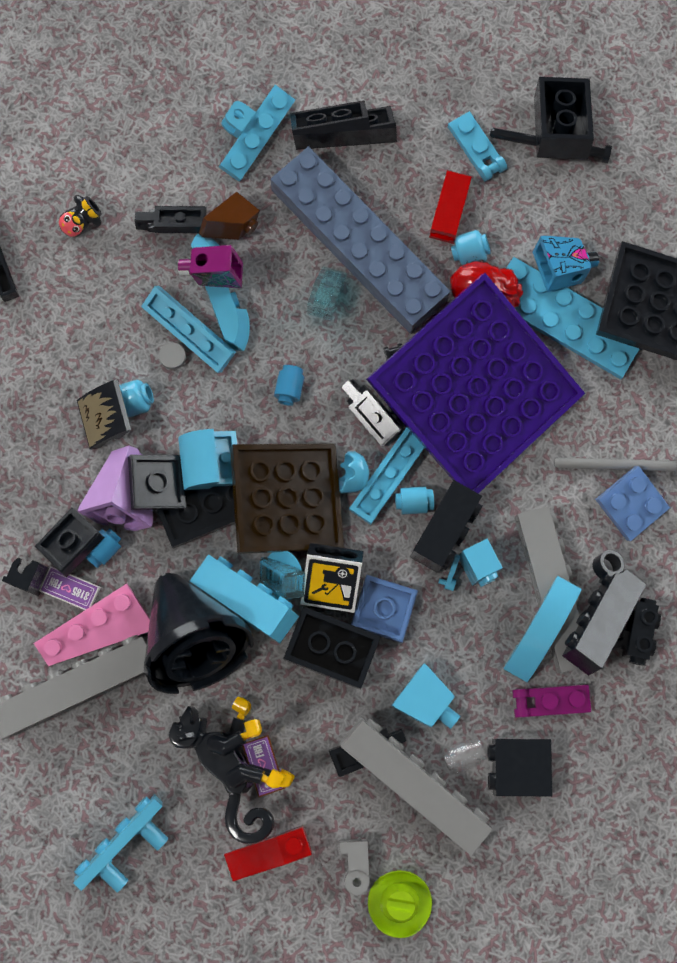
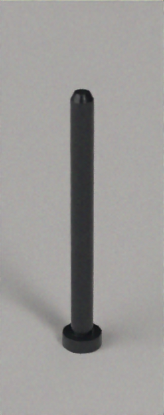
[490,128,612,164]

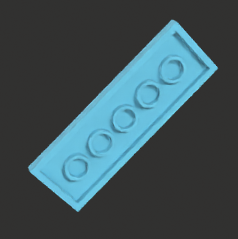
[506,257,639,379]

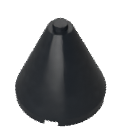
[144,573,254,694]

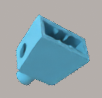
[391,664,460,729]

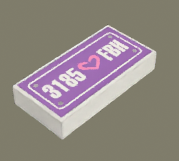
[39,566,101,610]

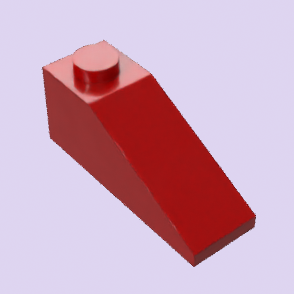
[224,825,312,881]

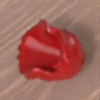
[450,261,523,308]

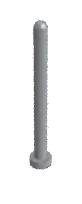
[554,457,677,476]

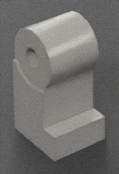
[339,839,369,895]

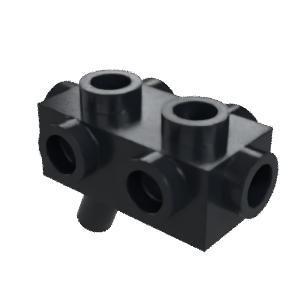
[612,598,661,666]

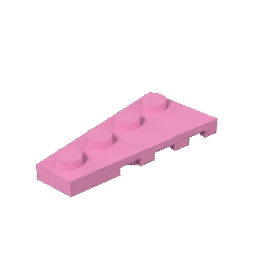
[33,583,150,666]

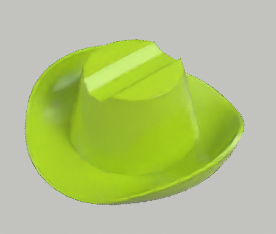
[368,870,432,938]

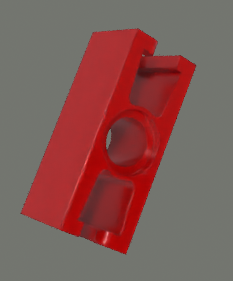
[429,170,472,244]

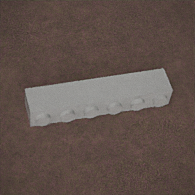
[514,506,580,674]
[0,635,147,739]
[340,717,493,856]

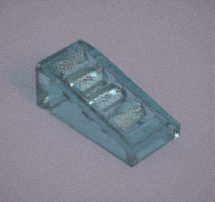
[260,557,305,600]

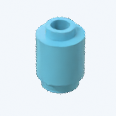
[395,487,434,515]

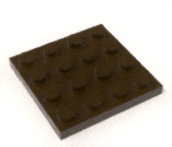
[230,443,344,554]

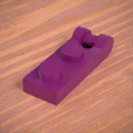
[512,685,591,718]

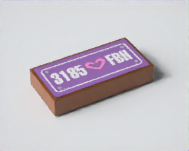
[242,735,285,797]

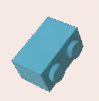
[459,538,503,587]

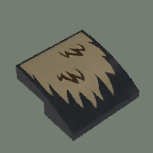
[77,380,131,450]

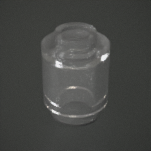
[443,738,487,774]

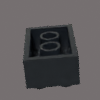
[534,77,594,160]
[410,480,483,573]
[283,607,381,690]

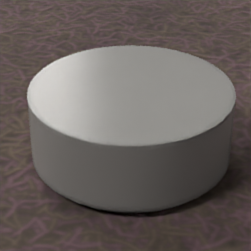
[159,342,186,370]

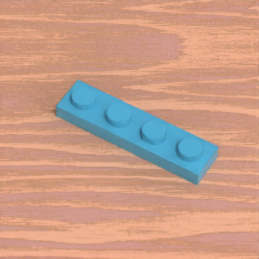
[141,286,236,373]
[349,427,425,525]

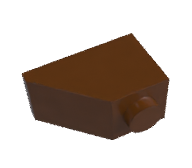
[199,192,260,240]

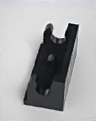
[2,558,49,597]

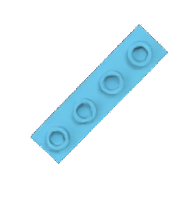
[73,794,168,893]

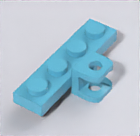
[219,85,295,182]

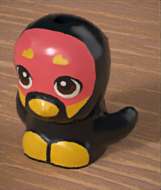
[59,195,102,237]

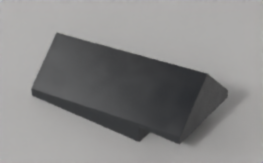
[290,100,397,150]

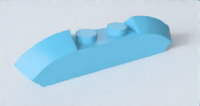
[191,234,250,351]

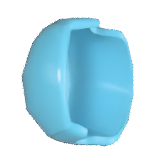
[338,451,370,494]

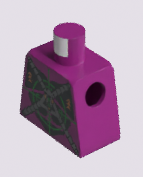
[178,245,243,288]

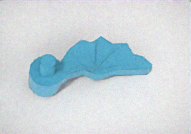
[438,554,460,591]

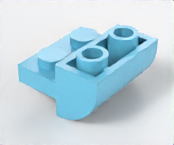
[178,429,237,490]

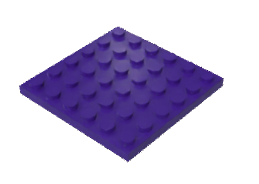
[366,273,585,493]

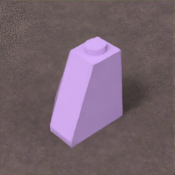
[77,446,153,531]

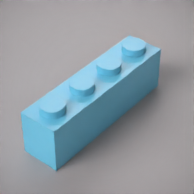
[190,554,299,643]

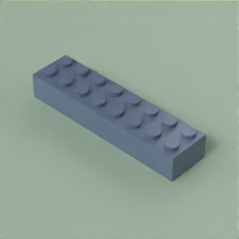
[270,146,451,334]

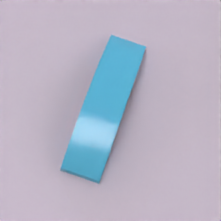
[503,575,582,682]

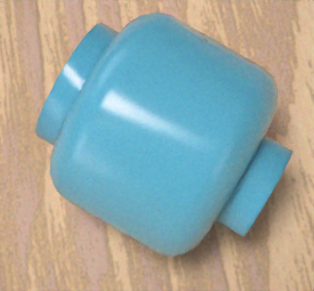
[451,230,491,265]
[119,380,154,417]

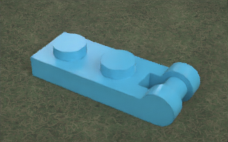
[448,111,507,182]

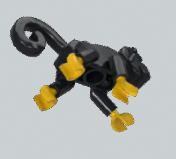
[169,697,295,844]

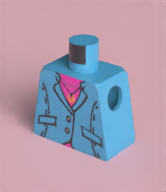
[533,236,599,292]

